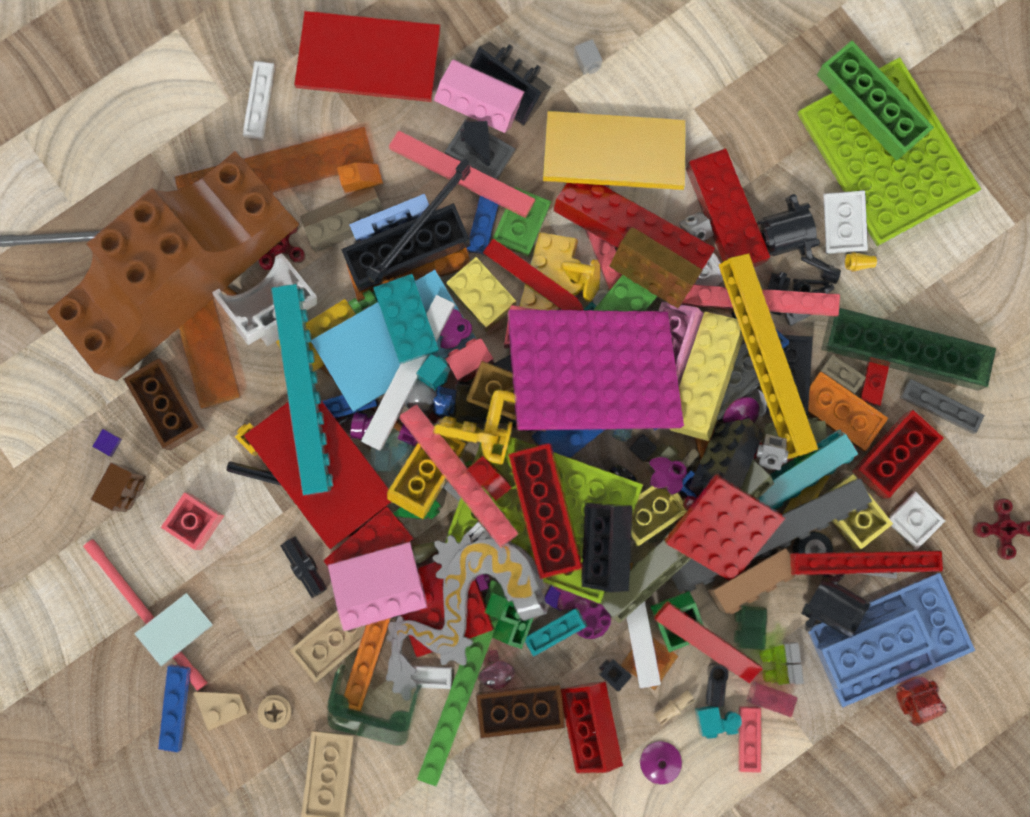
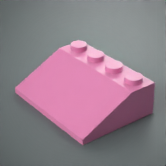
[328,542,427,631]

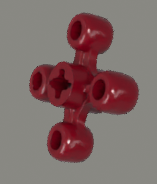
[258,225,306,271]
[973,498,1030,560]

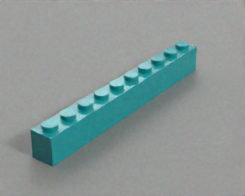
[271,284,334,495]

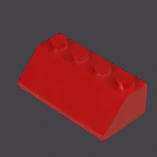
[561,681,623,773]

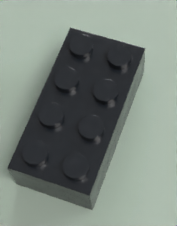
[689,418,763,497]

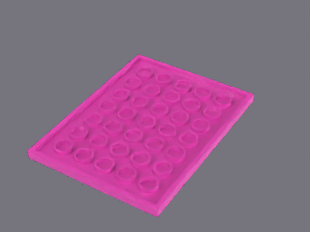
[507,310,684,430]

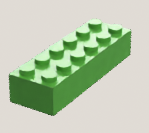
[817,41,934,161]

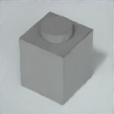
[574,39,602,75]

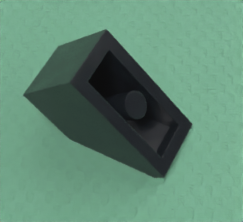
[460,121,490,166]

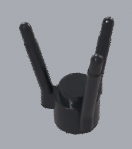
[793,257,841,286]

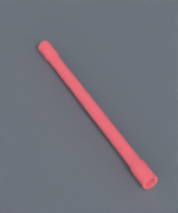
[83,539,207,691]

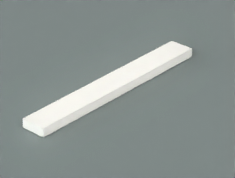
[361,295,455,451]

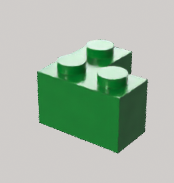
[485,593,533,649]

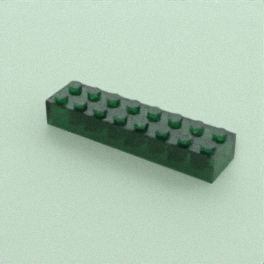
[821,308,996,391]

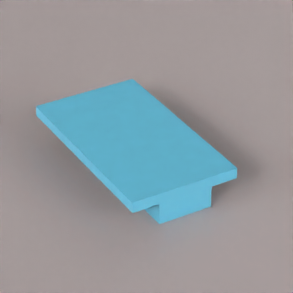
[311,270,477,412]

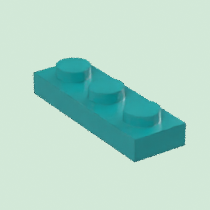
[525,608,587,657]

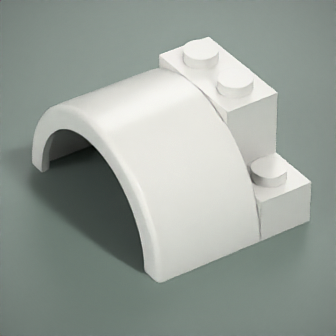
[213,254,317,346]

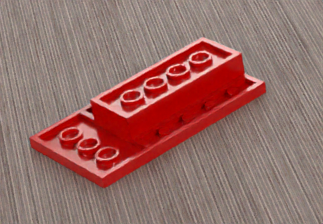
[294,11,441,102]
[244,400,392,550]

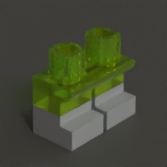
[759,642,804,685]

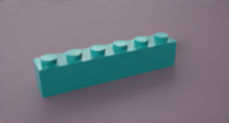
[758,429,858,509]

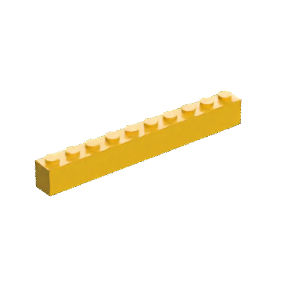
[718,254,818,459]

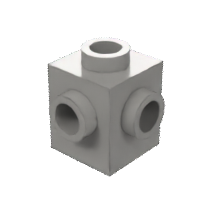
[679,212,713,241]
[756,434,789,470]

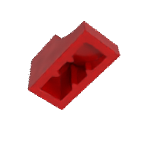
[467,456,513,501]

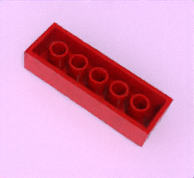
[686,148,770,267]
[508,443,583,579]

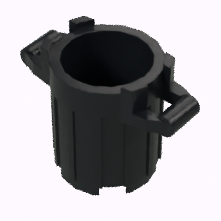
[757,194,820,262]
[801,574,871,638]

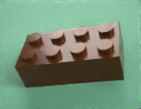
[124,358,205,451]
[476,682,565,739]

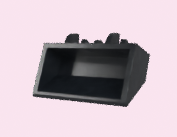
[469,42,551,126]

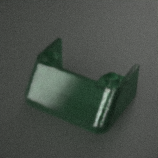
[327,665,422,746]

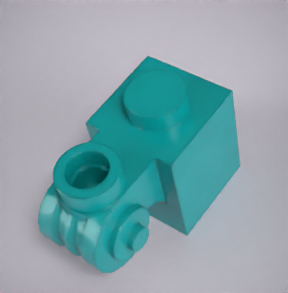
[416,354,450,390]
[695,706,742,739]

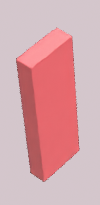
[739,706,761,772]

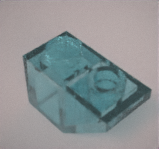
[370,443,414,473]

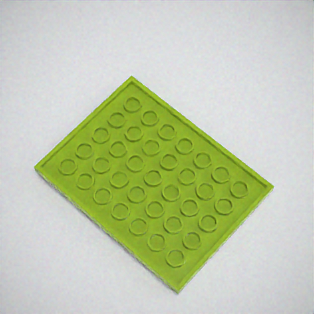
[797,57,982,247]
[445,436,643,603]

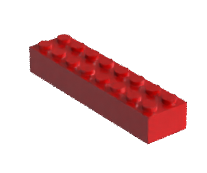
[553,183,715,289]

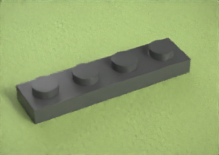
[900,379,985,434]

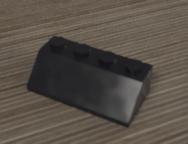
[581,503,633,593]

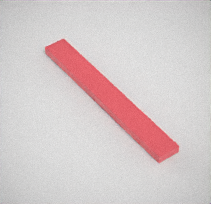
[389,130,535,218]

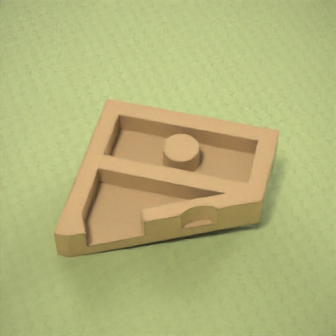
[193,691,249,731]

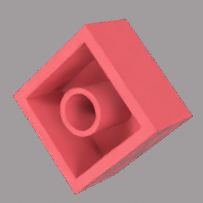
[446,338,494,382]
[161,492,224,550]

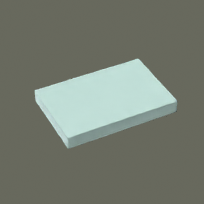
[135,593,213,667]

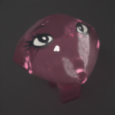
[477,650,515,690]

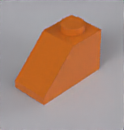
[337,162,383,193]

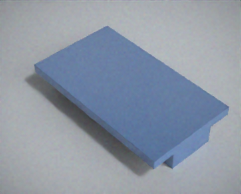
[808,573,975,707]

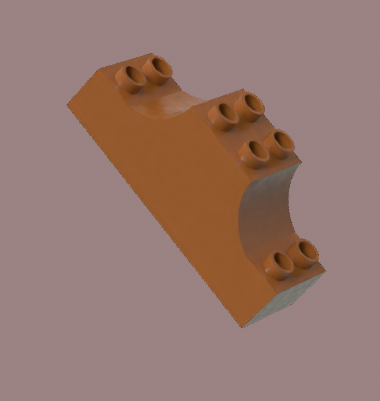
[47,151,300,381]

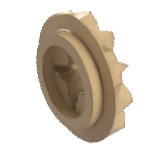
[258,695,292,729]

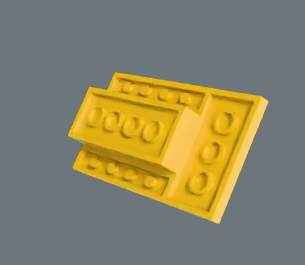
[543,111,685,190]

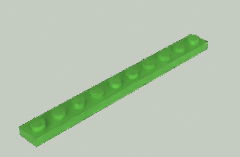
[417,580,506,787]

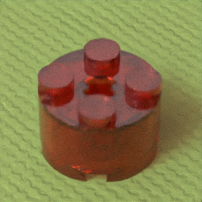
[896,677,947,726]

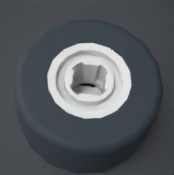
[793,532,833,553]

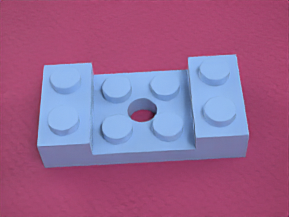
[349,194,429,242]

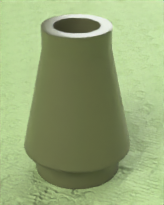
[412,541,439,564]

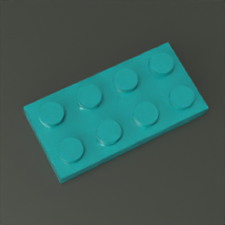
[373,274,439,365]

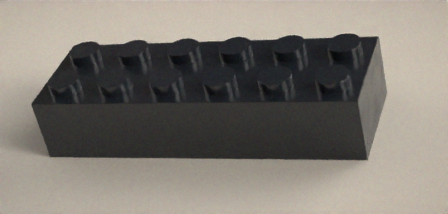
[341,203,471,292]

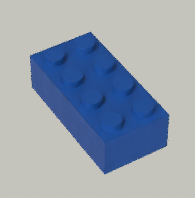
[531,429,606,458]

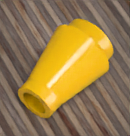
[845,252,877,272]

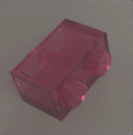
[746,680,798,718]

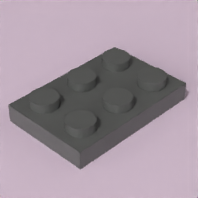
[445,119,516,180]

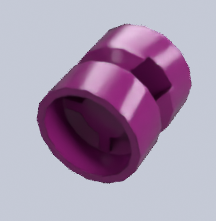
[350,412,374,440]

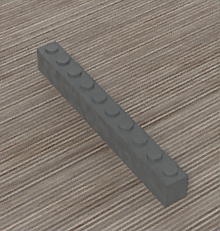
[672,478,872,592]

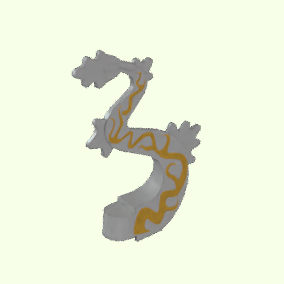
[386,535,547,701]

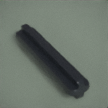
[226,461,281,486]

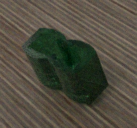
[733,605,767,650]

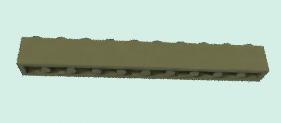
[601,460,774,624]

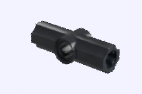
[280,536,328,598]

